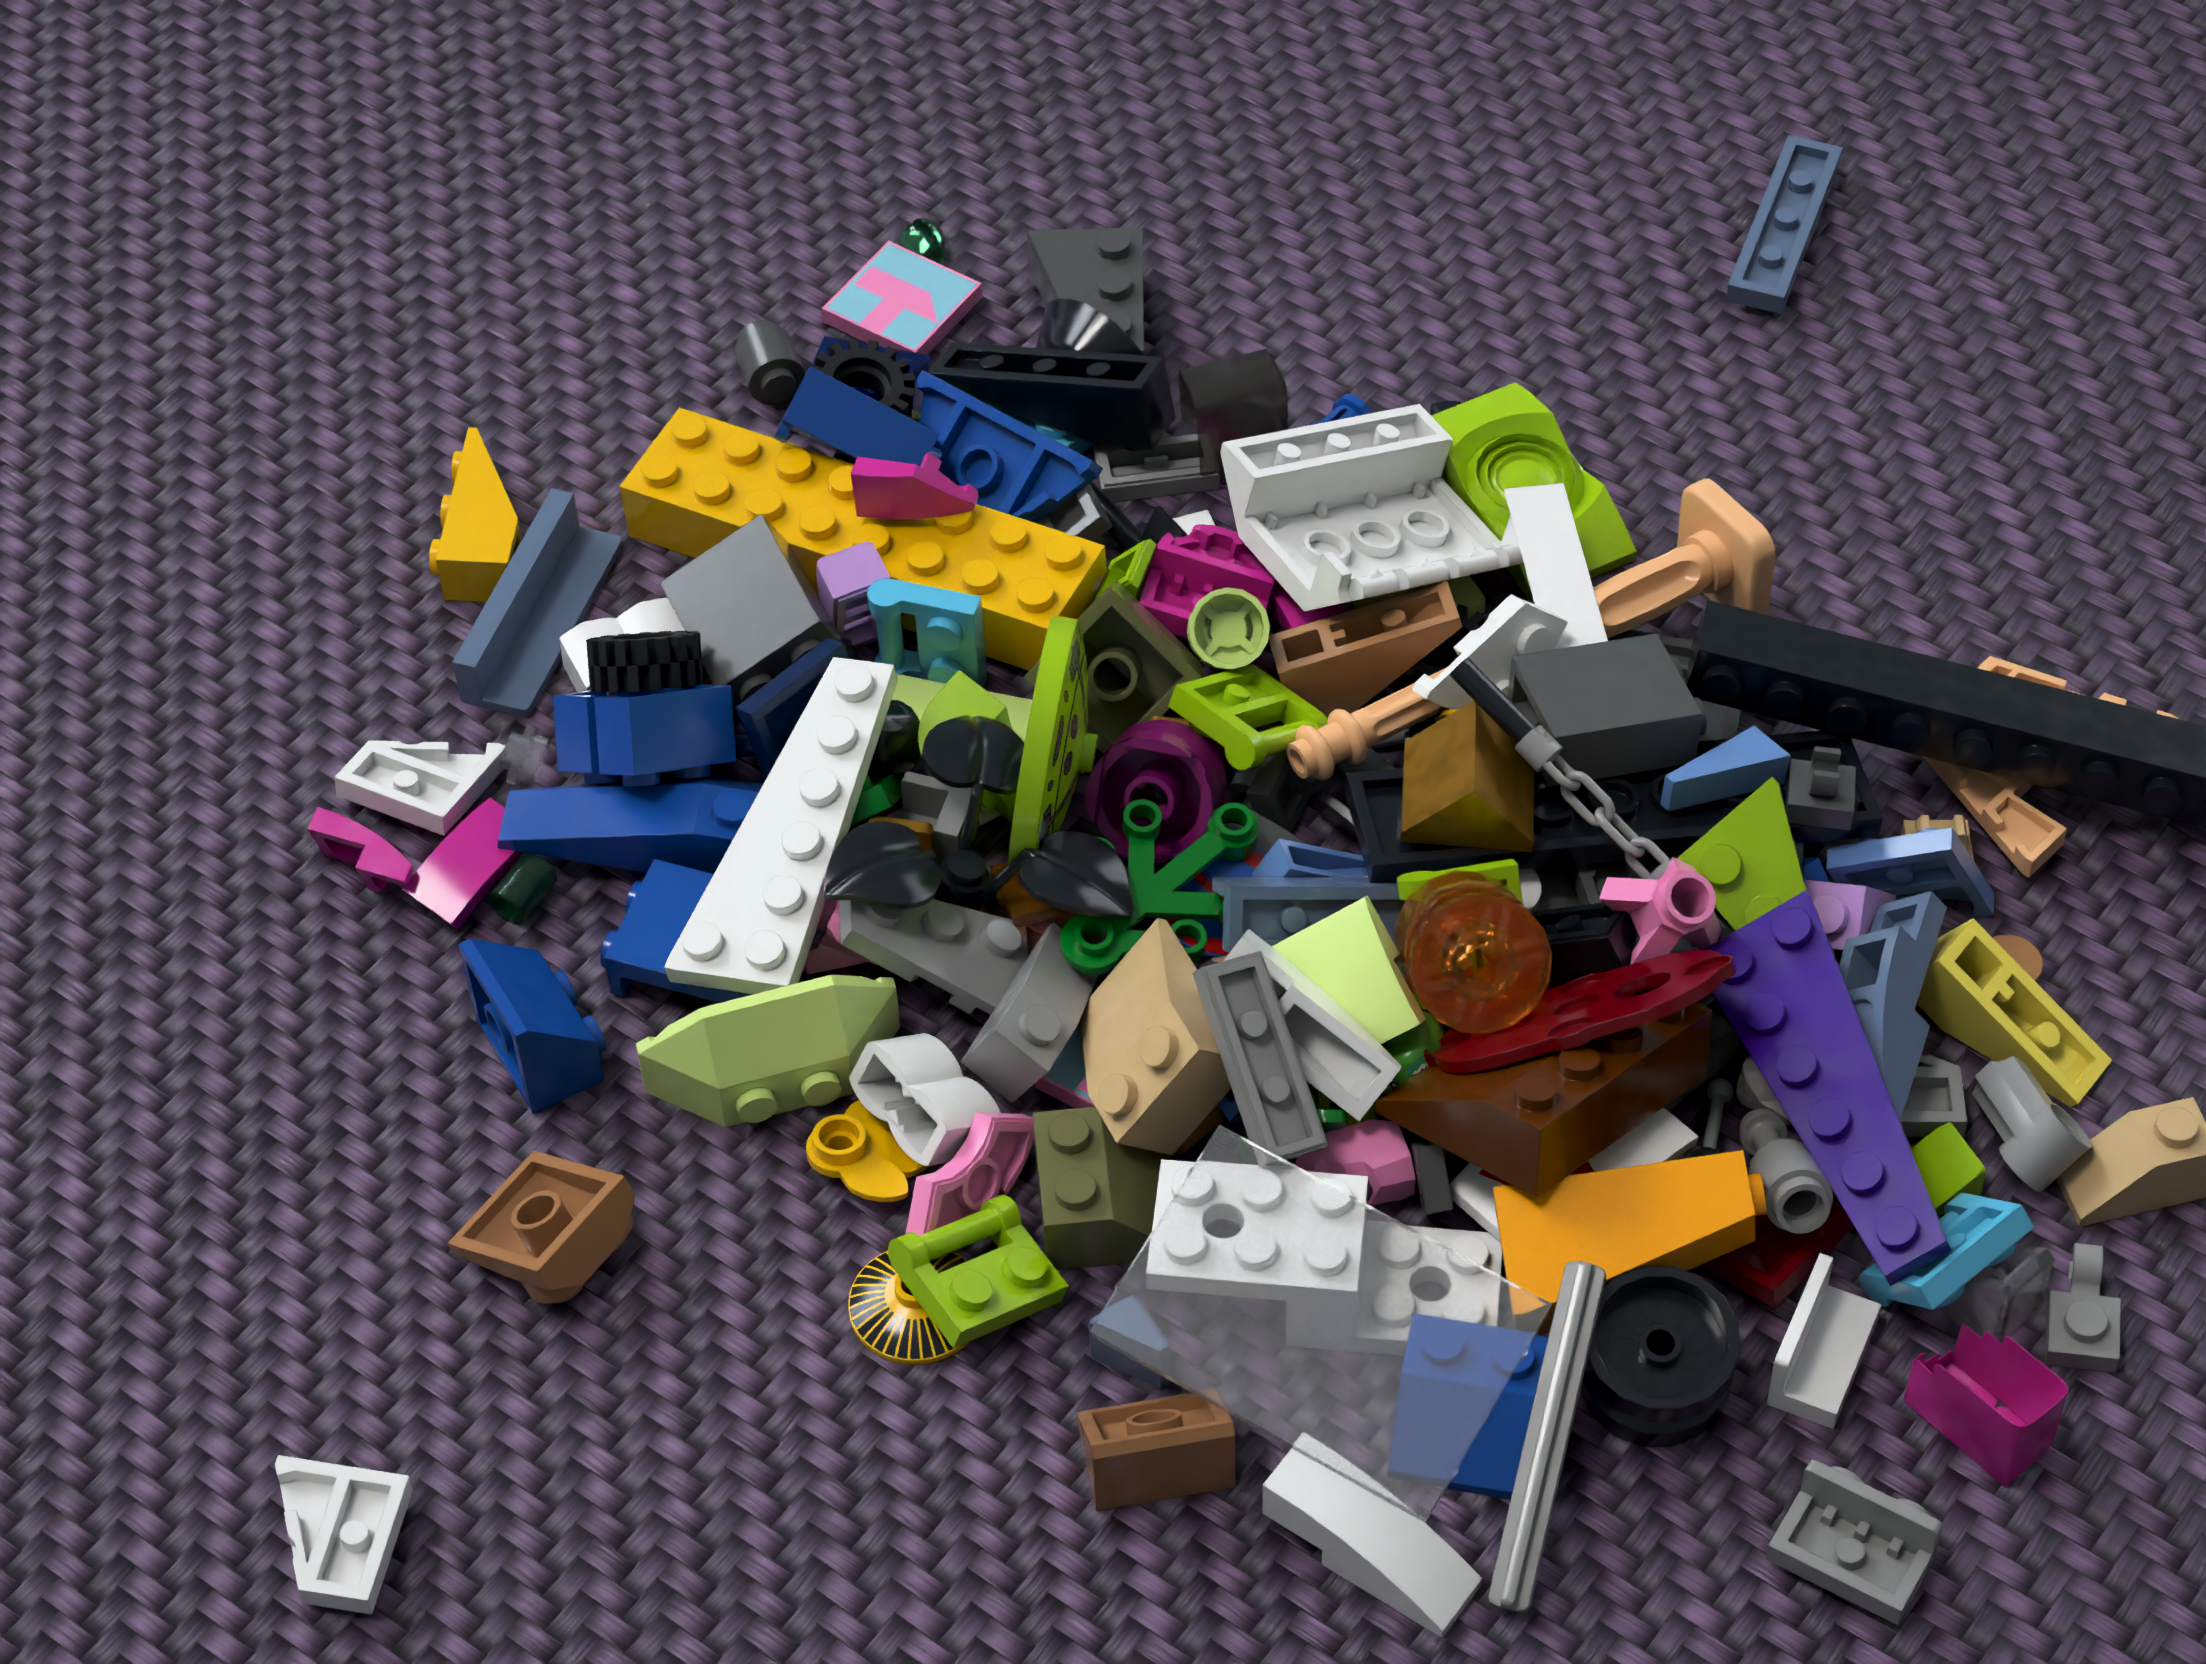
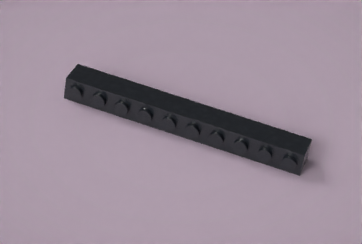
[1685,600,2206,828]

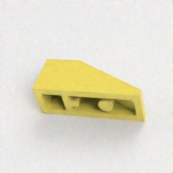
[1917,918,2112,1107]

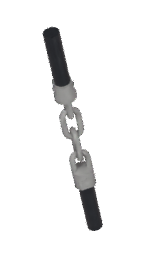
[1450,657,1735,942]

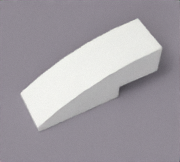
[1224,929,1402,1121]
[1262,1433,1482,1638]

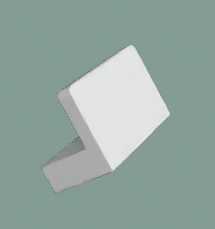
[1767,1253,1881,1429]

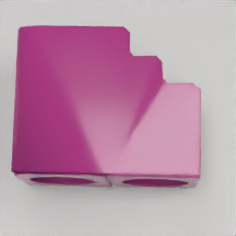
[1903,1324,2069,1487]

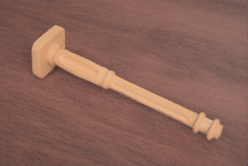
[1286,478,1776,781]

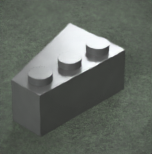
[1027,228,1144,354]

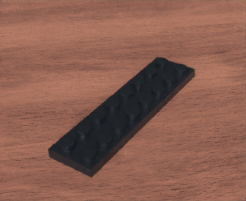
[1344,730,1883,883]

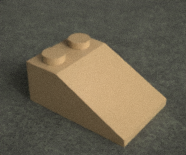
[1080,918,1231,1155]

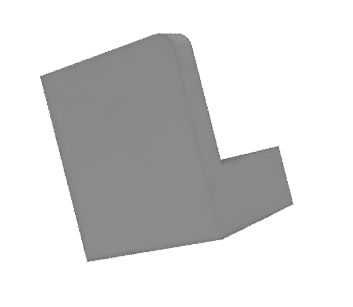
[900,772,979,866]

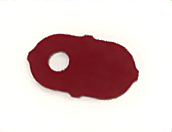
[1424,950,1736,1073]

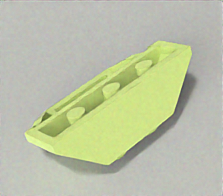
[636,975,900,1128]

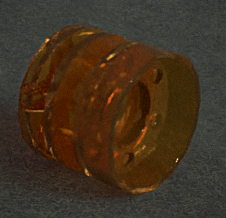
[1393,871,1552,1034]

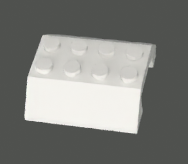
[1220,404,1523,611]

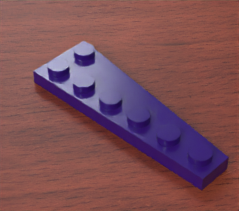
[1704,890,1952,1286]

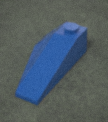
[497,774,764,874]

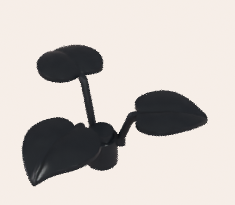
[824,715,1134,921]

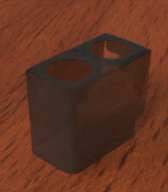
[1178,349,1289,486]

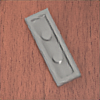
[1192,951,1329,1169]

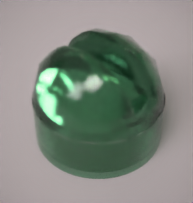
[899,218,945,263]

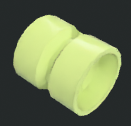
[1187,587,1270,670]

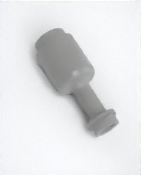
[1739,1108,1833,1234]

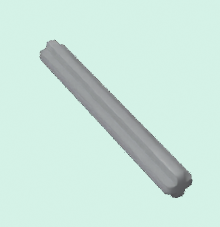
[1488,1261,1606,1612]

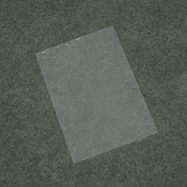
[1089,1125,1552,1523]

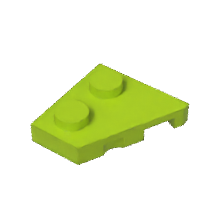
[1677,777,1807,931]

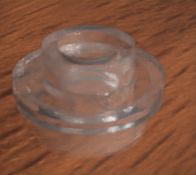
[499,724,551,786]

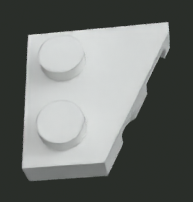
[1412,594,1568,709]
[335,740,508,836]
[275,1455,413,1615]

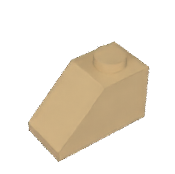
[2056,1097,2206,1227]

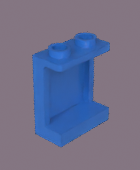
[600,859,753,1003]

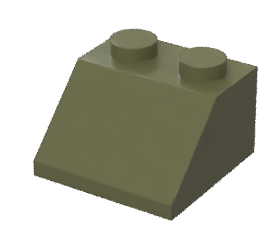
[1024,580,1205,754]
[1032,1107,1171,1270]

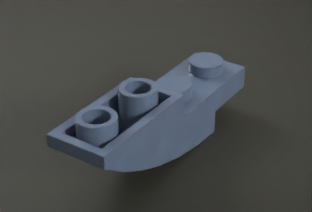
[1839,891,1947,1121]

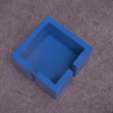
[552,684,736,786]

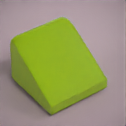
[1094,539,1156,602]
[1911,1122,1986,1216]

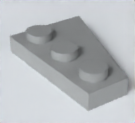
[839,899,1028,1015]

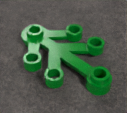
[1060,799,1259,975]

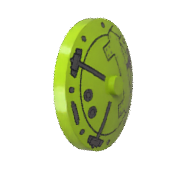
[1008,615,1098,872]

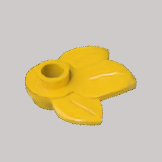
[806,1100,930,1202]

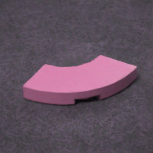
[906,1112,1034,1236]

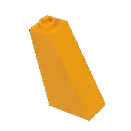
[1493,1150,1767,1336]

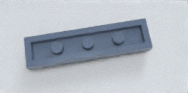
[1726,135,1843,314]

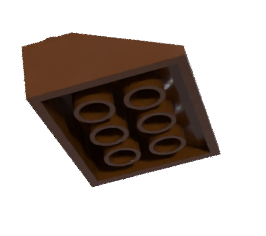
[1375,986,1712,1198]

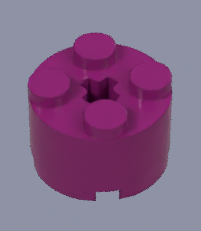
[1085,720,1226,863]

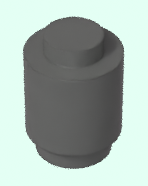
[735,320,805,405]

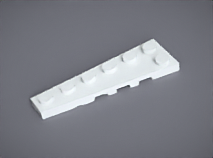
[664,657,898,994]

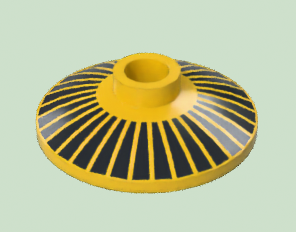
[848,1251,970,1365]

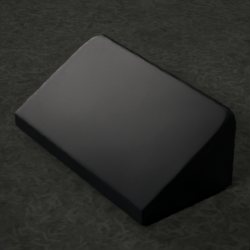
[1525,902,1637,988]

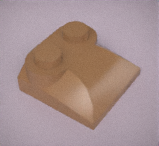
[447,1150,635,1304]

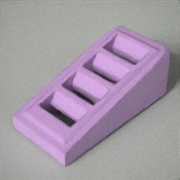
[816,541,891,649]

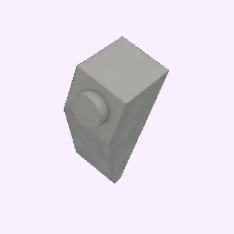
[961,923,1098,1103]

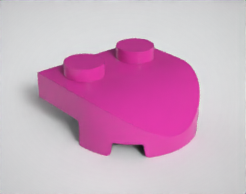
[1140,524,1275,639]

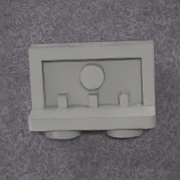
[1766,1460,1943,1625]

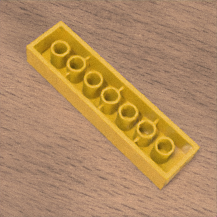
[619,407,1107,671]

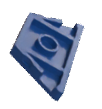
[916,370,1103,523]

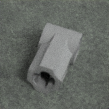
[1972,1056,2092,1192]

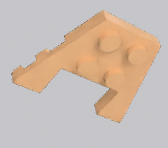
[1923,656,2179,878]

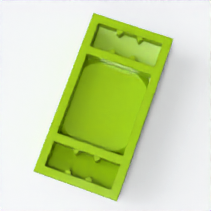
[1431,382,1637,603]

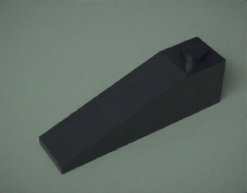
[928,342,1176,451]

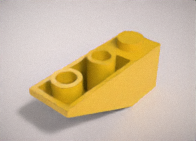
[429,427,522,602]

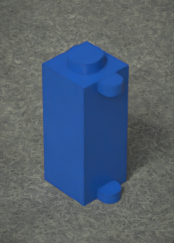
[773,366,943,467]

